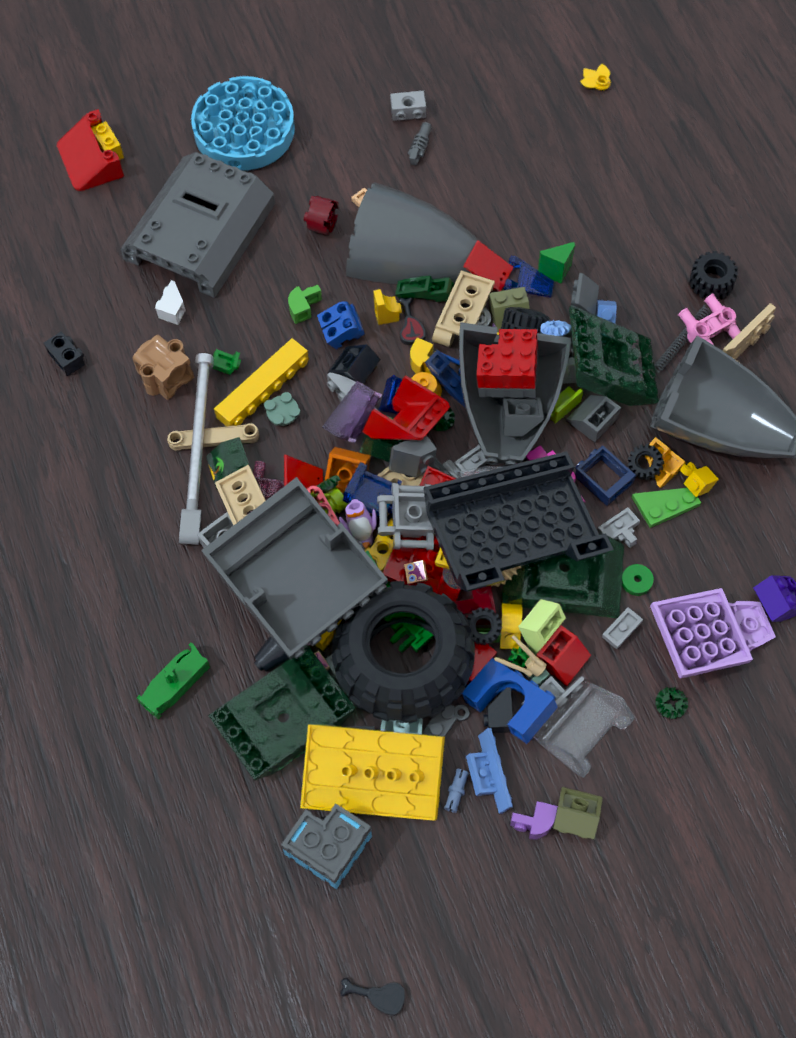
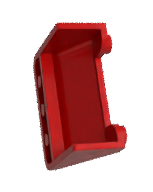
[57,109,124,191]
[363,376,450,440]

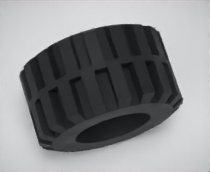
[690,251,738,300]
[501,307,550,334]

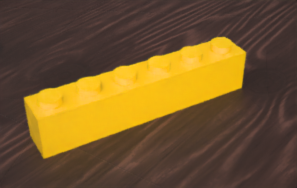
[214,338,309,427]

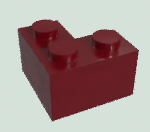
[454,586,496,626]

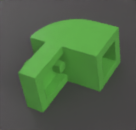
[288,285,322,324]

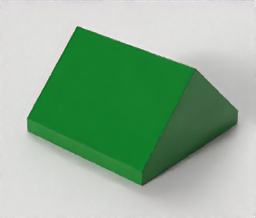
[538,242,575,284]

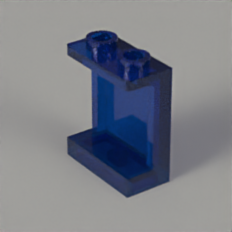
[343,462,402,517]

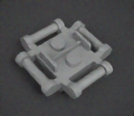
[377,483,436,550]

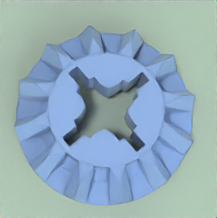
[540,320,570,336]

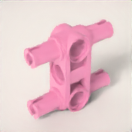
[678,294,741,345]

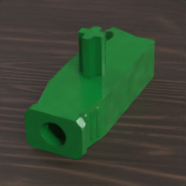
[137,643,210,719]

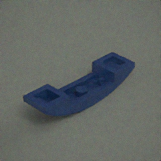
[425,349,466,408]

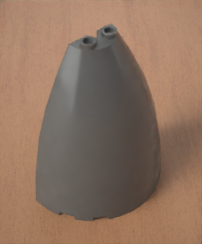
[346,183,491,285]
[459,322,571,466]
[650,336,796,459]

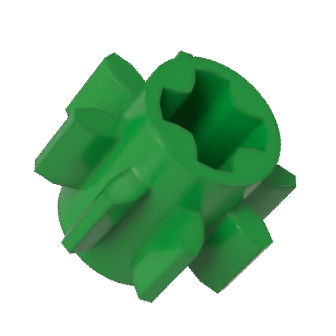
[508,647,531,668]

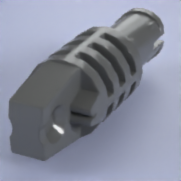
[408,122,432,165]

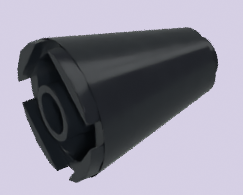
[254,636,310,672]

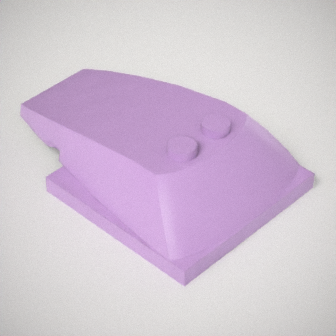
[650,588,776,679]

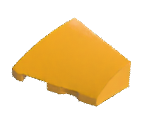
[645,437,686,488]

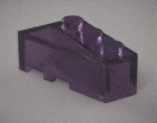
[322,381,382,443]

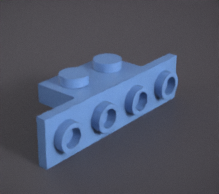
[466,728,512,814]

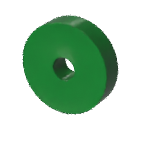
[621,564,654,596]

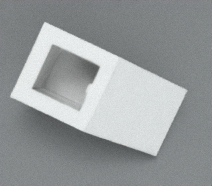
[155,280,185,325]

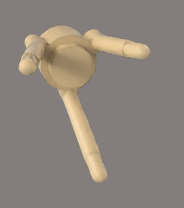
[494,635,546,677]

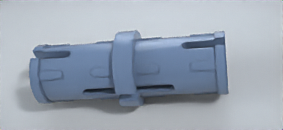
[444,769,469,813]

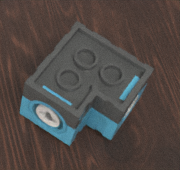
[281,803,372,889]

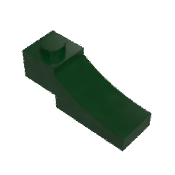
[395,275,454,302]

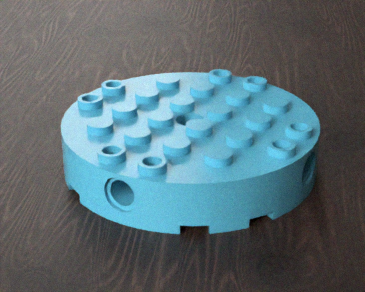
[191,76,295,171]

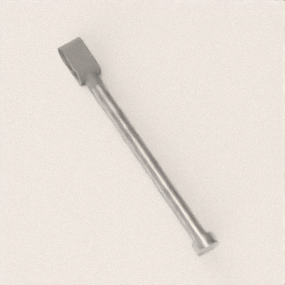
[179,353,214,545]

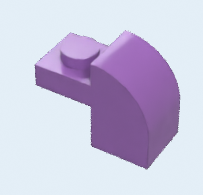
[510,801,558,839]

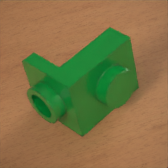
[213,349,241,375]

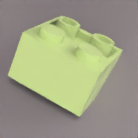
[518,599,566,655]

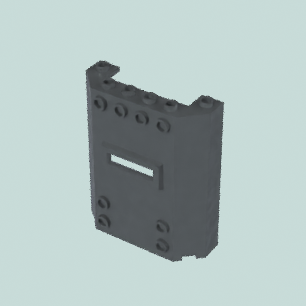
[120,152,275,298]

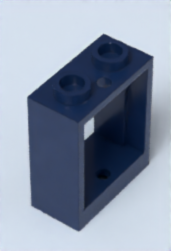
[575,446,636,506]

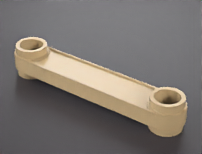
[167,423,259,451]

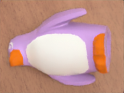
[339,499,377,549]

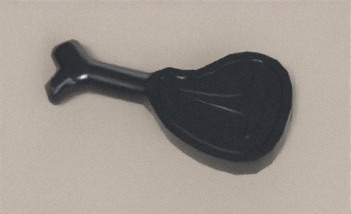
[340,977,405,1016]

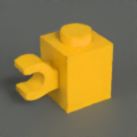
[680,462,719,497]

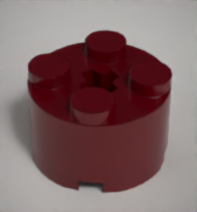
[304,195,339,236]

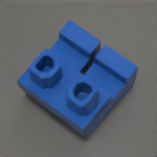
[317,301,365,349]

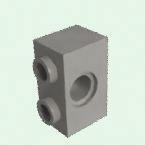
[390,91,426,121]

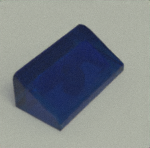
[379,375,402,414]

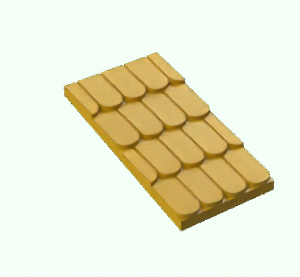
[300,724,445,821]

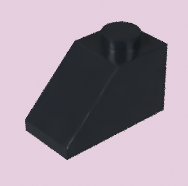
[483,687,513,733]

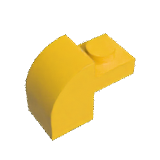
[410,338,433,374]
[500,604,522,649]

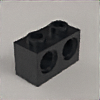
[43,331,85,376]

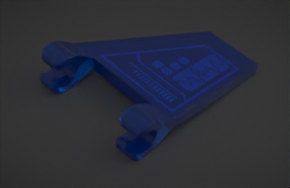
[504,256,554,298]

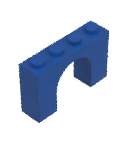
[462,658,558,744]

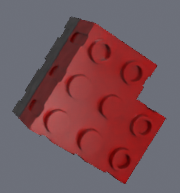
[476,329,539,398]

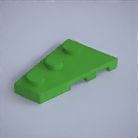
[632,488,701,528]

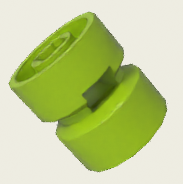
[316,487,348,515]

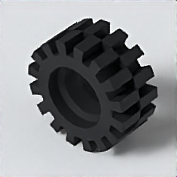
[628,444,664,480]
[467,607,502,645]

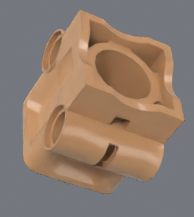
[133,335,194,400]

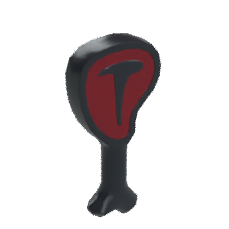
[398,298,426,345]

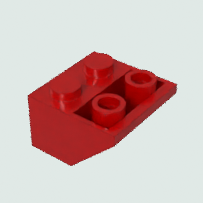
[536,625,591,686]

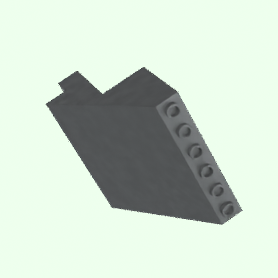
[201,477,388,660]

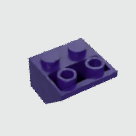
[753,575,796,622]

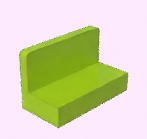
[550,386,583,424]

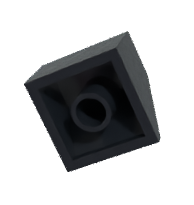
[327,344,381,386]

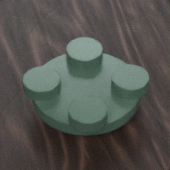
[264,392,300,426]

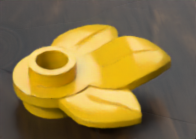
[581,64,610,90]

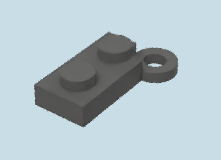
[422,704,469,737]

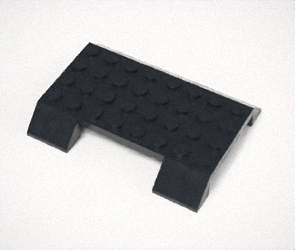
[423,451,614,592]

